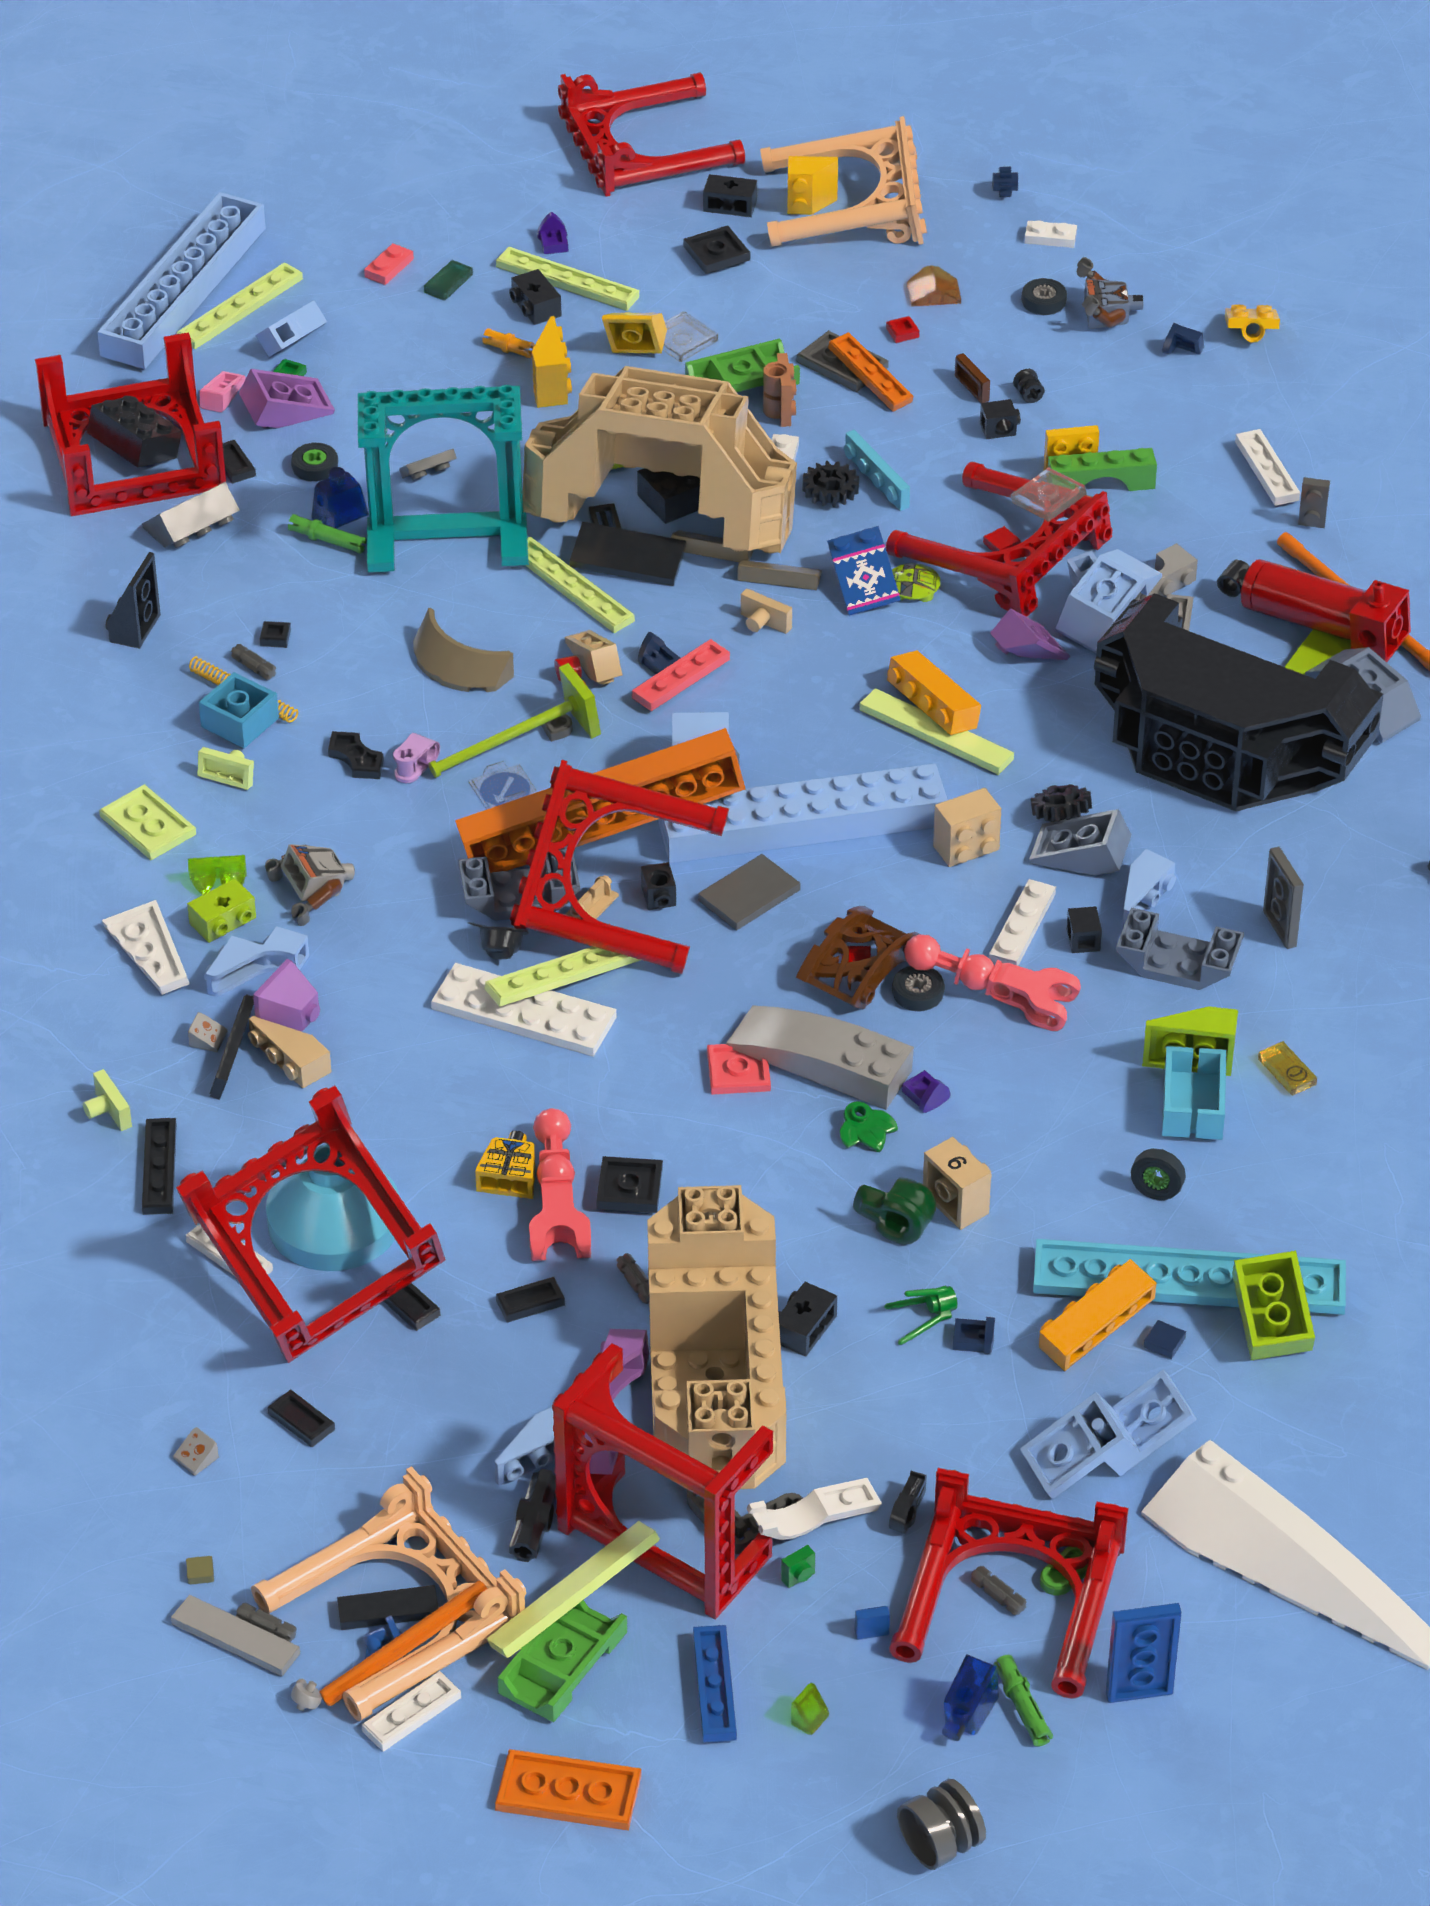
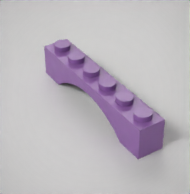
[585,1329,650,1474]

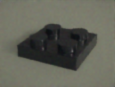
[683,225,750,274]
[596,1156,663,1213]

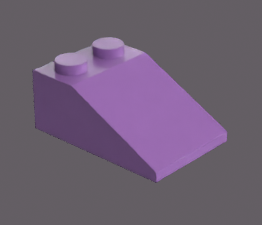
[239,369,335,428]

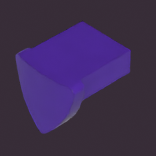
[537,212,569,254]
[902,1070,951,1113]

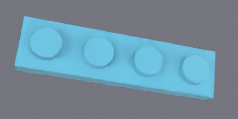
[844,430,910,511]

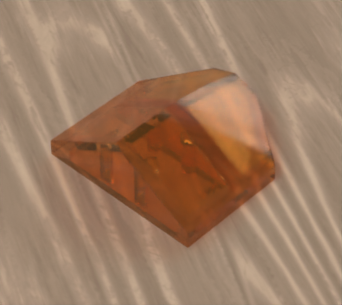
[907,265,961,307]

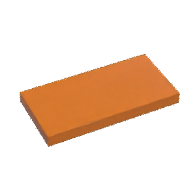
[495,1749,642,1831]

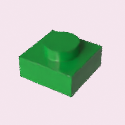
[781,1545,815,1588]

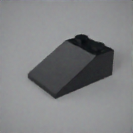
[105,552,161,649]

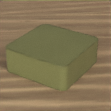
[186,1556,214,1584]

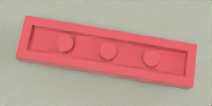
[632,639,730,711]

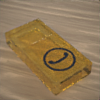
[1258,1041,1317,1096]

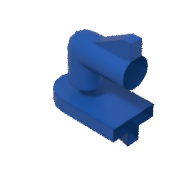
[364,1615,408,1659]

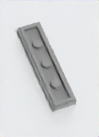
[171,1594,300,1677]

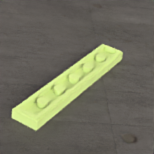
[496,247,639,311]
[177,262,303,349]
[525,536,635,633]
[860,688,1014,775]
[484,947,641,1007]
[486,1521,660,1658]

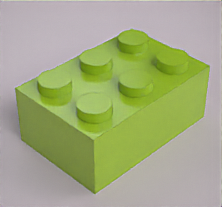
[1232,1250,1315,1360]

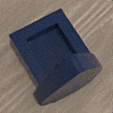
[1162,323,1204,355]
[637,632,681,674]
[953,1317,995,1354]

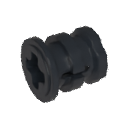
[1013,368,1045,403]

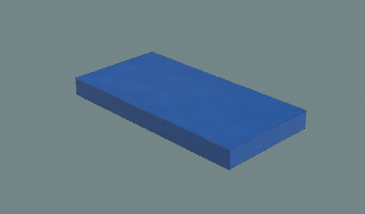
[1105,1603,1182,1703]

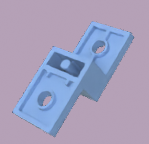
[1020,1370,1197,1499]

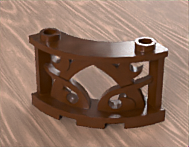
[796,906,920,1009]

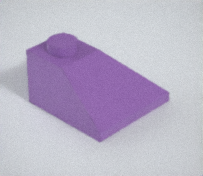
[990,608,1070,660]
[253,959,320,1031]

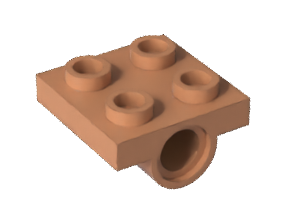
[763,353,796,427]

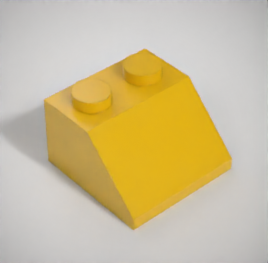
[787,156,838,215]
[602,312,667,353]

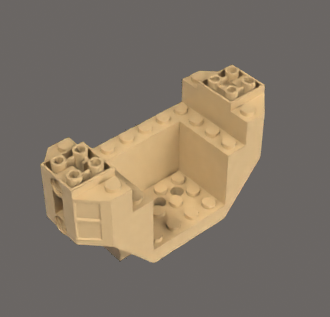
[523,366,797,553]
[647,1185,787,1489]

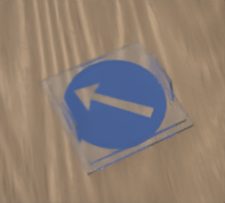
[468,761,538,810]

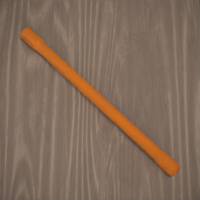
[1277,532,1430,671]

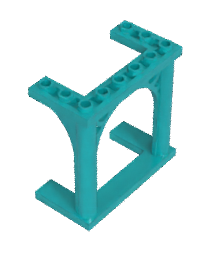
[358,385,529,572]

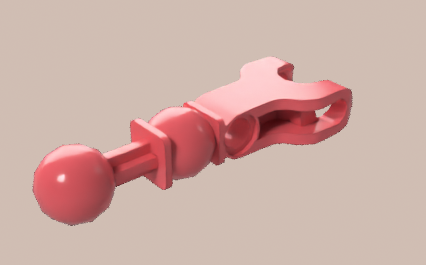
[904,934,1081,1031]
[529,1108,591,1261]

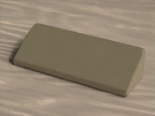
[671,530,754,562]
[738,560,822,590]

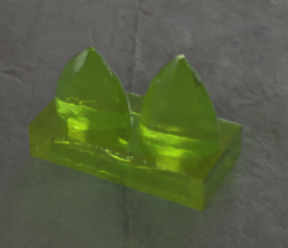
[188,855,247,895]

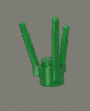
[884,1285,958,1345]

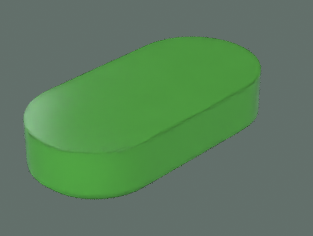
[1040,1546,1088,1596]

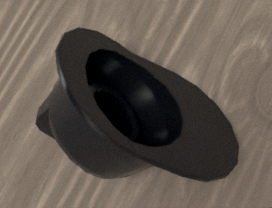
[468,922,529,960]

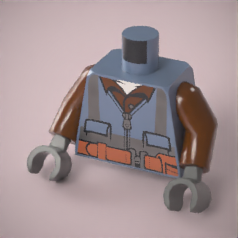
[1076,257,1143,329]

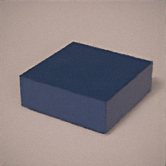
[1144,1320,1186,1359]

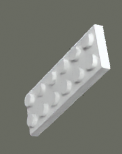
[431,963,617,1057]

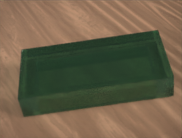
[424,260,473,301]

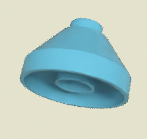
[266,1144,399,1271]

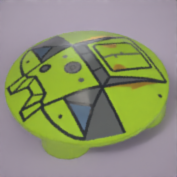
[892,563,940,602]

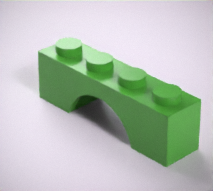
[1047,448,1157,493]

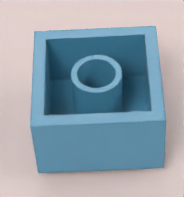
[199,672,279,748]

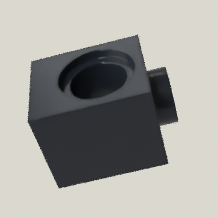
[980,399,1021,440]
[641,862,676,910]
[1066,906,1102,953]

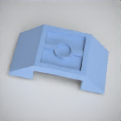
[1056,549,1162,653]
[672,712,729,746]

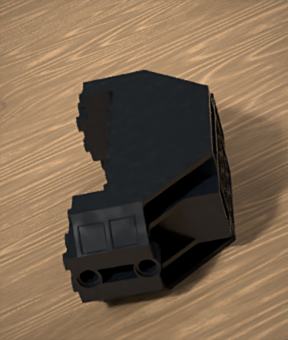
[1094,593,1384,811]

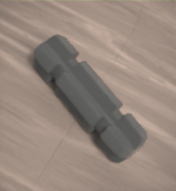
[231,644,276,680]
[617,1253,649,1304]
[971,1566,1027,1615]
[236,1603,297,1642]

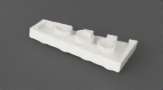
[102,900,189,995]

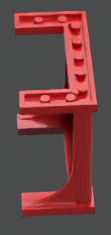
[35,332,226,517]
[176,1085,446,1363]
[552,1343,773,1620]

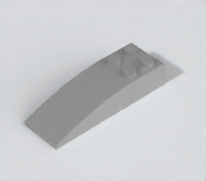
[726,1005,914,1110]

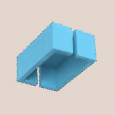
[1162,1046,1226,1140]

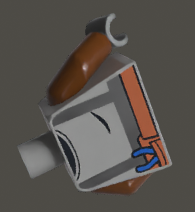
[265,844,355,926]

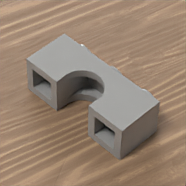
[1135,543,1198,600]

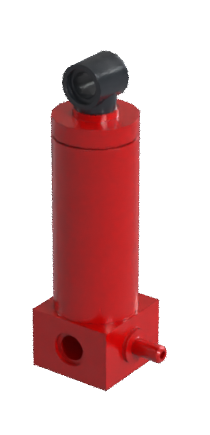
[1217,559,1411,662]

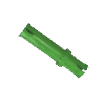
[288,514,367,554]
[993,1654,1053,1746]

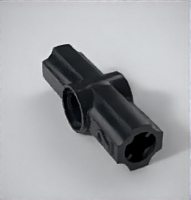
[509,1469,556,1562]

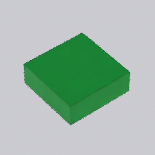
[273,359,307,376]

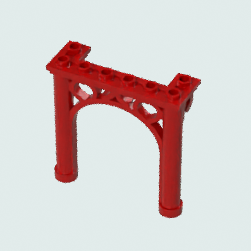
[558,72,745,197]
[886,461,1113,617]
[510,760,729,974]
[889,1468,1129,1698]

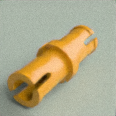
[482,328,535,358]

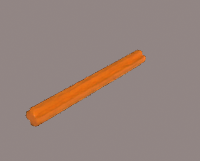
[319,1581,488,1706]

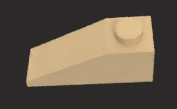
[564,630,622,684]

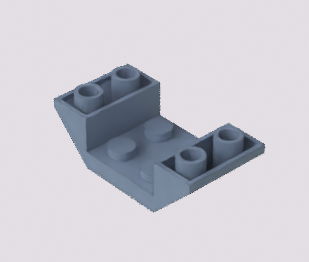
[1305,647,1421,743]
[458,848,580,921]
[1116,908,1244,990]

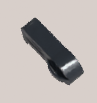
[889,1470,927,1533]

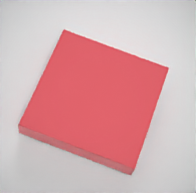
[707,1044,771,1095]

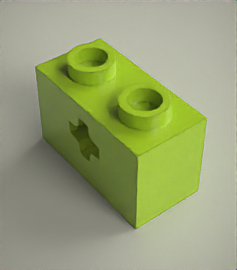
[187,878,256,943]

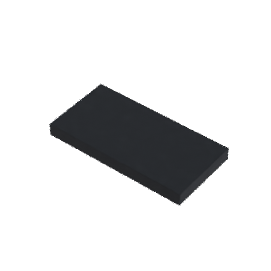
[570,522,686,586]

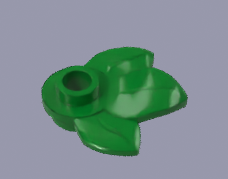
[840,1101,898,1152]

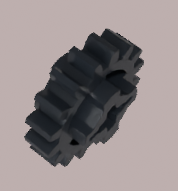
[802,461,859,507]
[1030,784,1092,822]

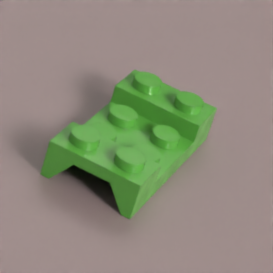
[685,338,800,392]
[498,1600,627,1723]

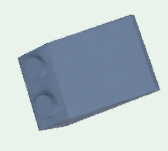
[1029,809,1131,876]

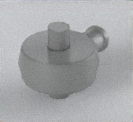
[291,1679,322,1711]

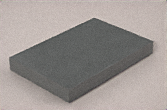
[797,330,889,392]
[1263,846,1304,949]
[698,854,800,930]

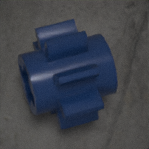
[992,166,1018,197]

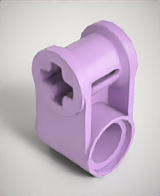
[393,733,440,783]

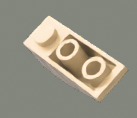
[248,1016,332,1088]

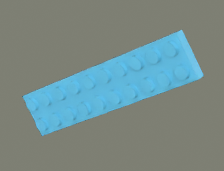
[1033,1239,1346,1315]

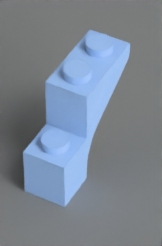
[204,926,309,996]

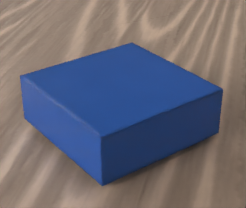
[855,1606,890,1640]

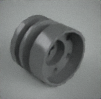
[897,1778,986,1870]

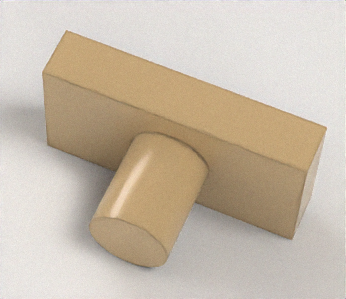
[741,588,792,634]

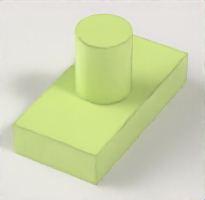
[197,747,254,790]
[83,1069,132,1131]

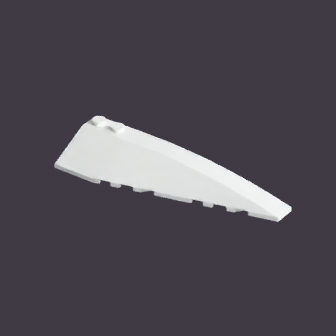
[1141,1440,1430,1670]

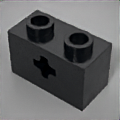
[703,174,757,217]
[509,269,562,325]
[778,1281,837,1357]

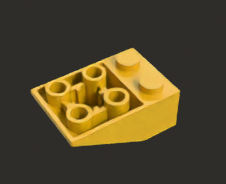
[532,316,572,408]

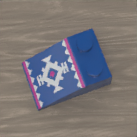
[827,526,901,615]

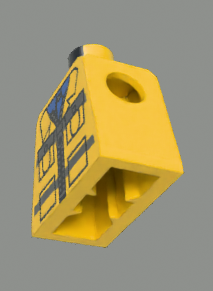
[475,1131,535,1199]

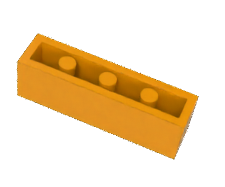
[887,650,981,735]
[1039,1259,1157,1371]

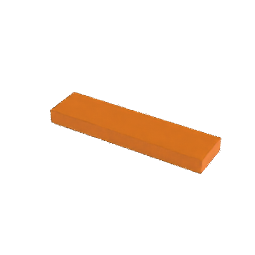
[828,332,914,412]

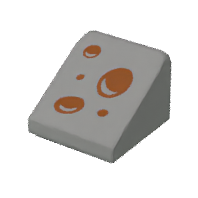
[188,1012,228,1052]
[173,1427,219,1476]

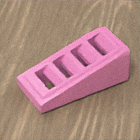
[200,371,246,412]

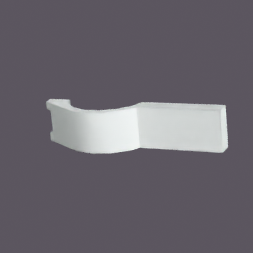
[746,1478,882,1540]

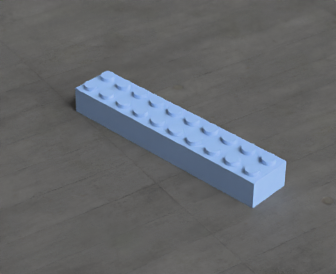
[97,192,266,369]
[659,763,948,863]

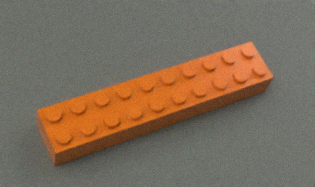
[455,728,745,873]

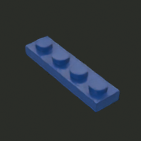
[693,1625,737,1742]

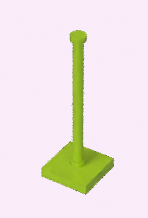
[428,663,601,778]

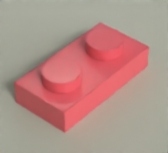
[364,243,414,285]

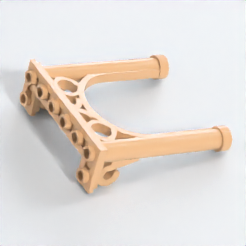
[760,116,927,247]
[251,1466,526,1721]

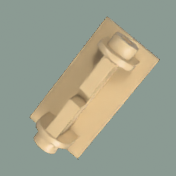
[565,875,619,919]

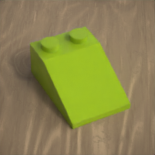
[1142,1006,1238,1076]

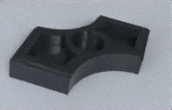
[328,731,384,779]

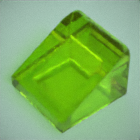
[791,1683,829,1735]

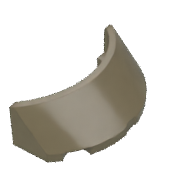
[413,608,514,692]

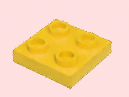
[1225,304,1280,342]
[1043,425,1099,478]

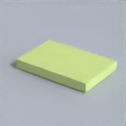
[99,784,196,860]

